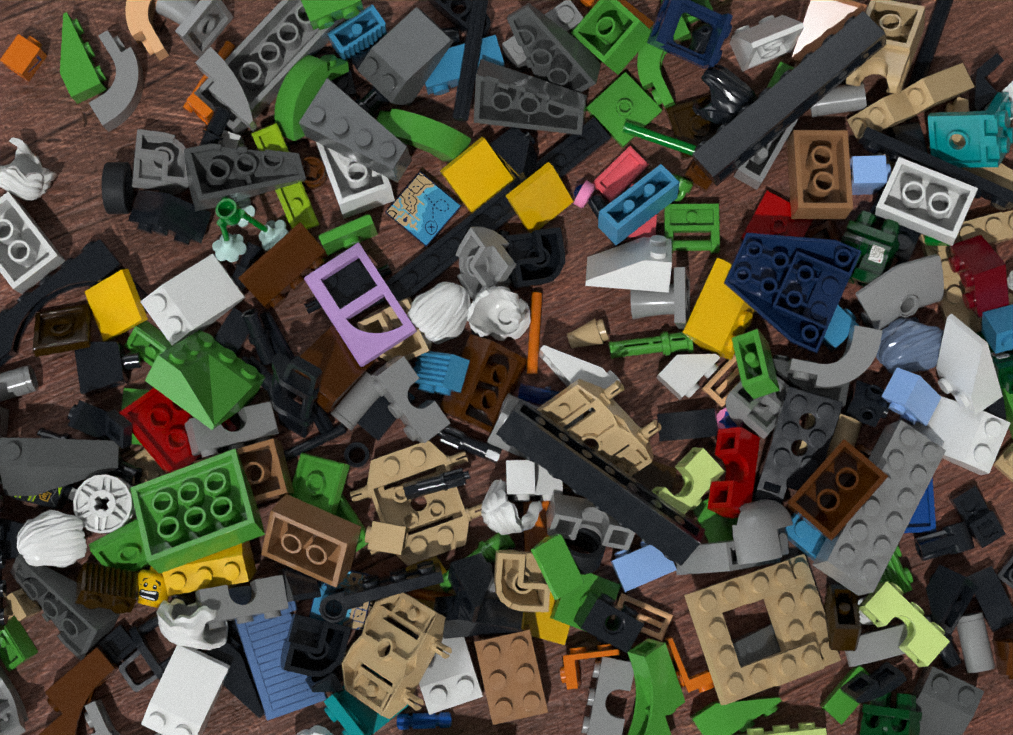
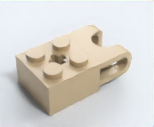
[846,0,925,95]

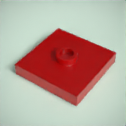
[740,191,813,240]

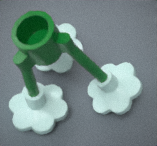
[212,197,289,262]

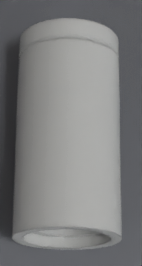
[810,82,867,117]
[0,365,38,402]
[330,372,380,431]
[956,612,995,673]

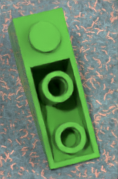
[60,12,107,104]
[690,696,782,735]

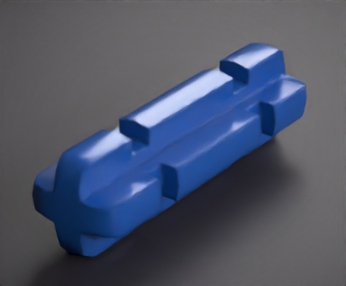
[397,712,452,730]

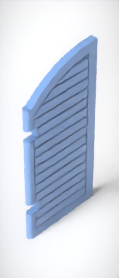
[228,586,327,721]

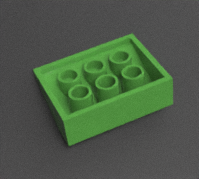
[130,449,265,574]

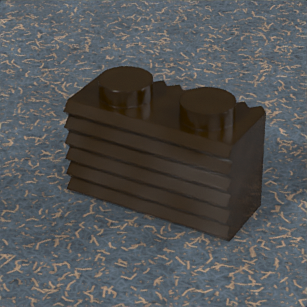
[75,562,138,614]
[824,585,862,651]

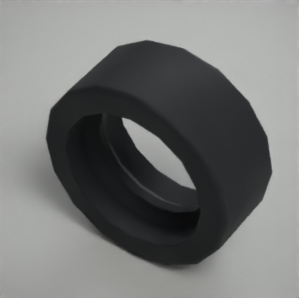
[102,162,134,214]
[564,528,606,575]

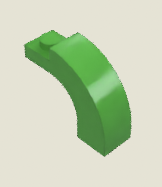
[637,15,692,109]
[275,55,349,141]
[377,109,471,162]

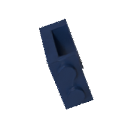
[647,0,733,69]

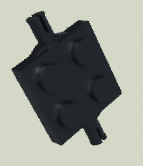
[304,258,392,316]

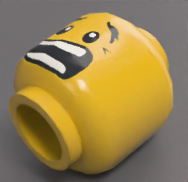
[137,566,169,608]

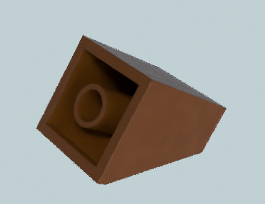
[294,325,375,413]

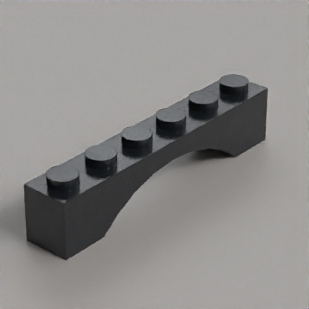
[0,239,126,368]

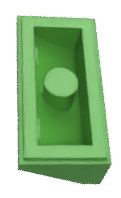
[124,321,172,366]
[531,534,584,600]
[0,616,38,672]
[820,665,870,725]

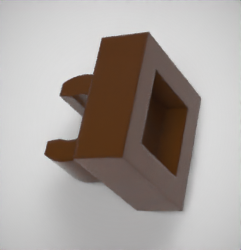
[684,161,712,193]

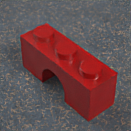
[707,427,760,518]

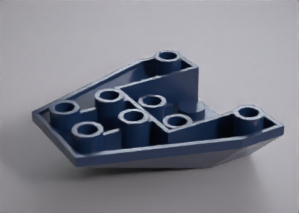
[724,233,861,353]

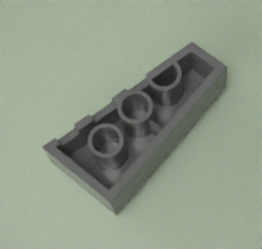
[474,59,587,135]

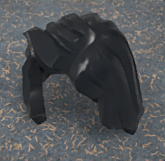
[692,65,757,125]

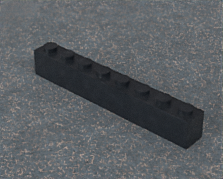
[692,11,886,186]
[496,399,705,566]

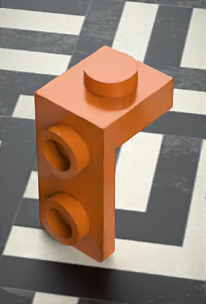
[665,637,715,693]
[560,644,622,690]

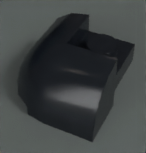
[504,227,565,288]
[280,614,351,677]

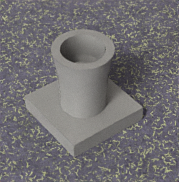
[156,0,234,58]
[631,267,690,330]

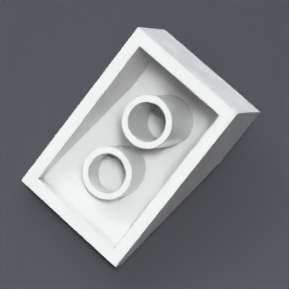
[730,15,805,72]
[316,142,395,219]
[585,235,672,293]
[141,254,246,346]
[936,314,1003,415]
[539,345,621,413]
[911,396,1010,475]
[406,631,483,715]
[141,646,230,735]

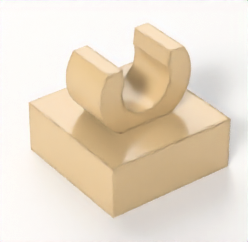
[993,443,1013,482]
[5,589,42,621]

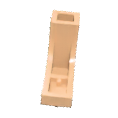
[125,0,169,61]

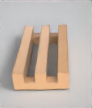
[702,355,741,408]
[610,593,673,641]

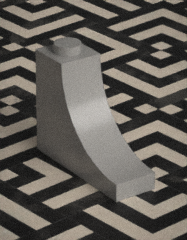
[674,540,780,575]

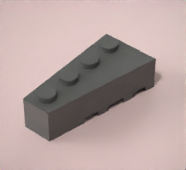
[299,78,412,183]

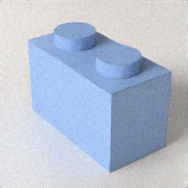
[850,155,891,195]
[881,367,941,426]
[611,541,677,592]

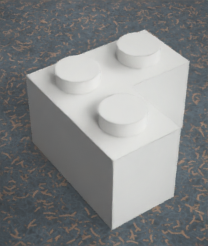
[506,460,563,502]

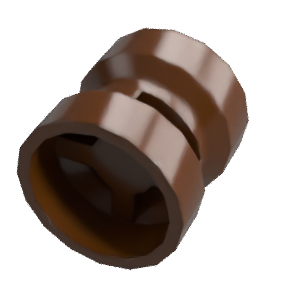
[301,157,327,189]

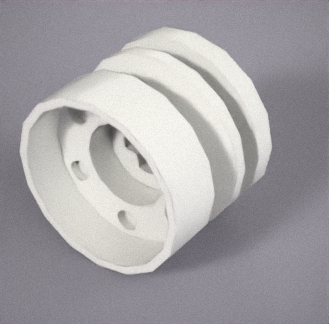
[73,474,137,534]

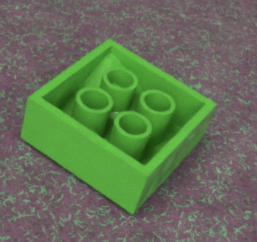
[145,330,266,430]

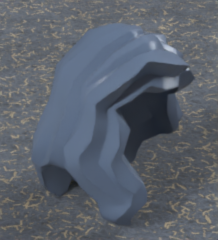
[876,317,944,374]

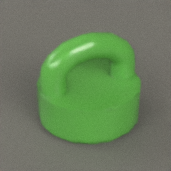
[671,173,694,202]

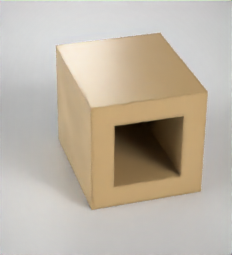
[365,521,409,555]

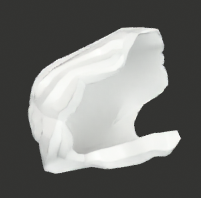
[0,138,58,201]
[407,281,471,344]
[467,286,531,341]
[481,479,543,535]
[16,510,87,567]
[156,598,228,650]

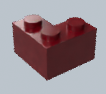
[948,235,1009,318]

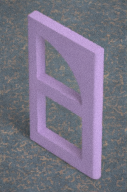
[304,242,417,367]

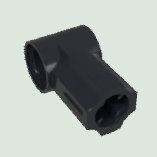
[914,521,975,561]

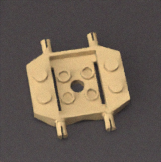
[537,379,662,492]
[350,440,482,566]
[342,592,452,719]

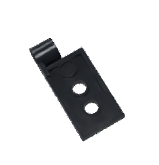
[752,386,843,504]
[319,560,444,623]

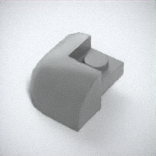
[132,129,188,195]
[456,227,516,301]
[725,377,789,439]
[732,500,793,565]

